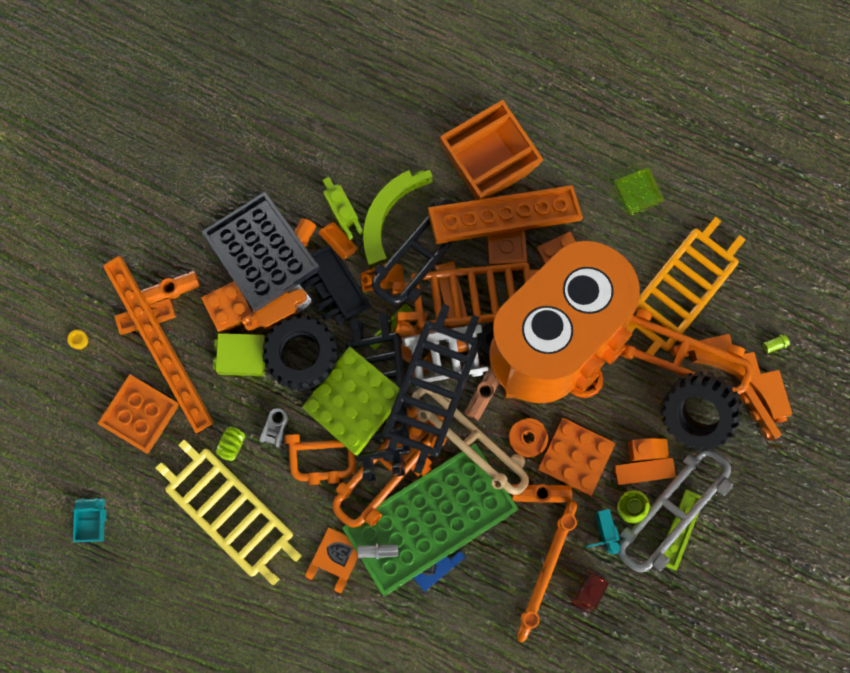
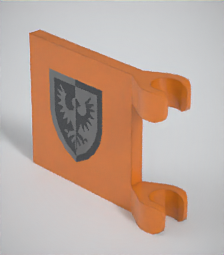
[305,527,358,593]

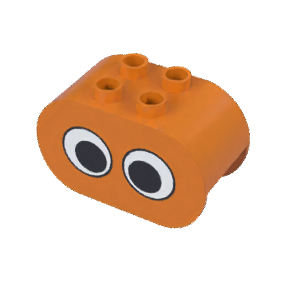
[489,241,640,403]

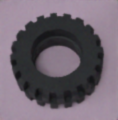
[262,315,338,391]
[661,371,742,451]

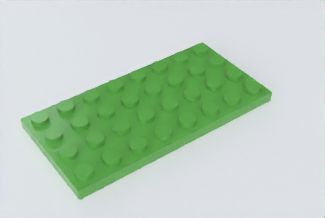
[342,443,519,597]

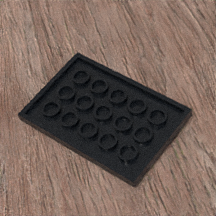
[202,192,321,312]

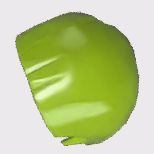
[617,490,650,523]

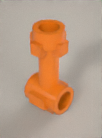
[394,321,413,339]

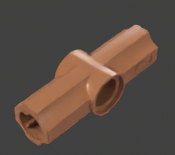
[464,365,499,421]

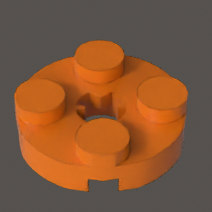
[509,418,548,458]

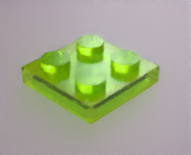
[614,167,664,216]

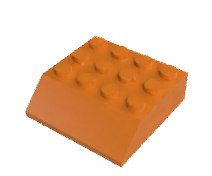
[439,100,544,200]

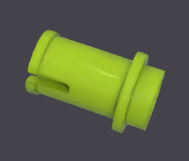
[763,334,790,354]

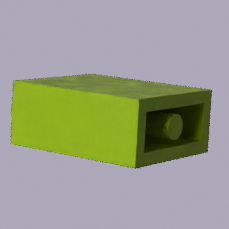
[213,333,266,376]

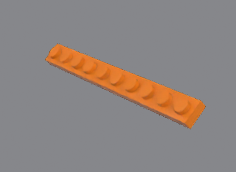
[103,256,215,434]

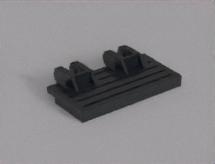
[302,245,371,325]

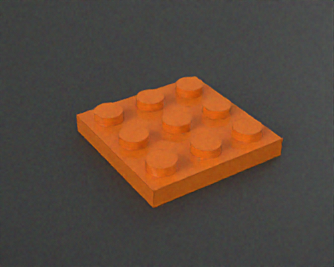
[97,374,180,454]
[538,418,616,496]

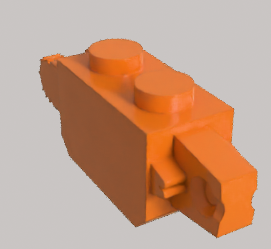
[242,288,307,331]

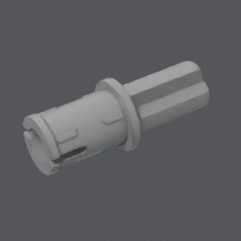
[358,543,398,560]

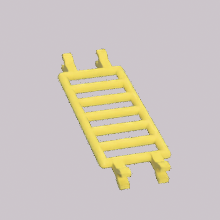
[156,440,302,585]

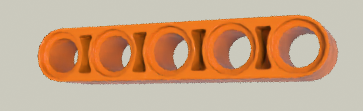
[435,261,469,353]

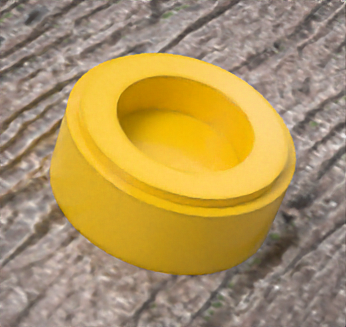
[67,330,88,350]

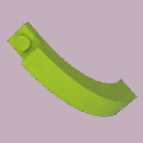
[363,170,433,269]

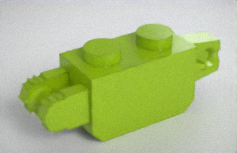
[323,177,363,240]

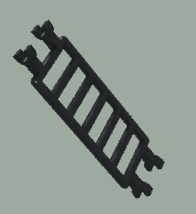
[382,304,480,474]
[346,313,410,482]

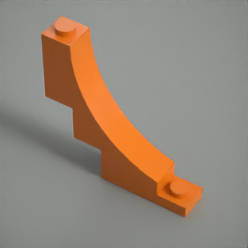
[670,334,793,423]

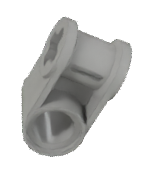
[260,408,288,448]

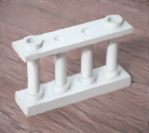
[402,324,488,388]

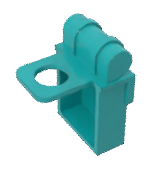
[73,498,106,542]
[584,509,620,554]

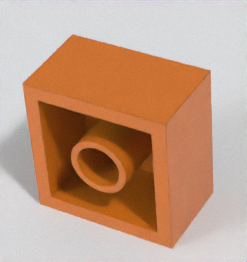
[201,281,252,334]

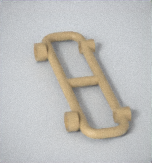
[412,388,529,495]

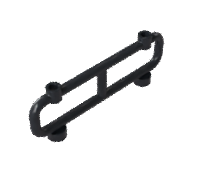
[372,200,467,304]

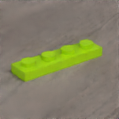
[664,489,701,571]

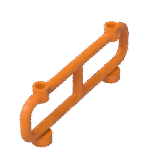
[621,309,753,394]
[332,403,447,528]
[516,500,577,643]

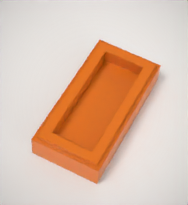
[319,222,358,260]

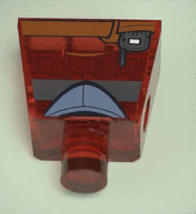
[571,569,609,613]

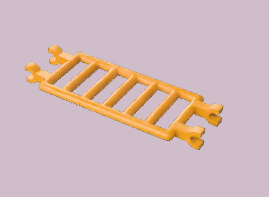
[627,217,746,362]

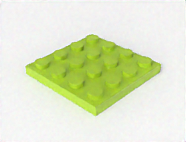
[302,346,400,456]

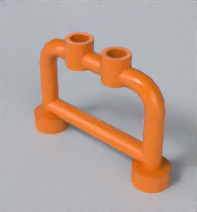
[284,434,356,485]

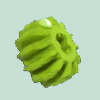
[216,426,245,461]

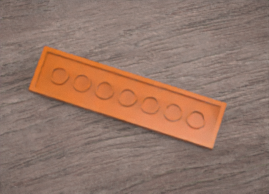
[428,185,583,244]

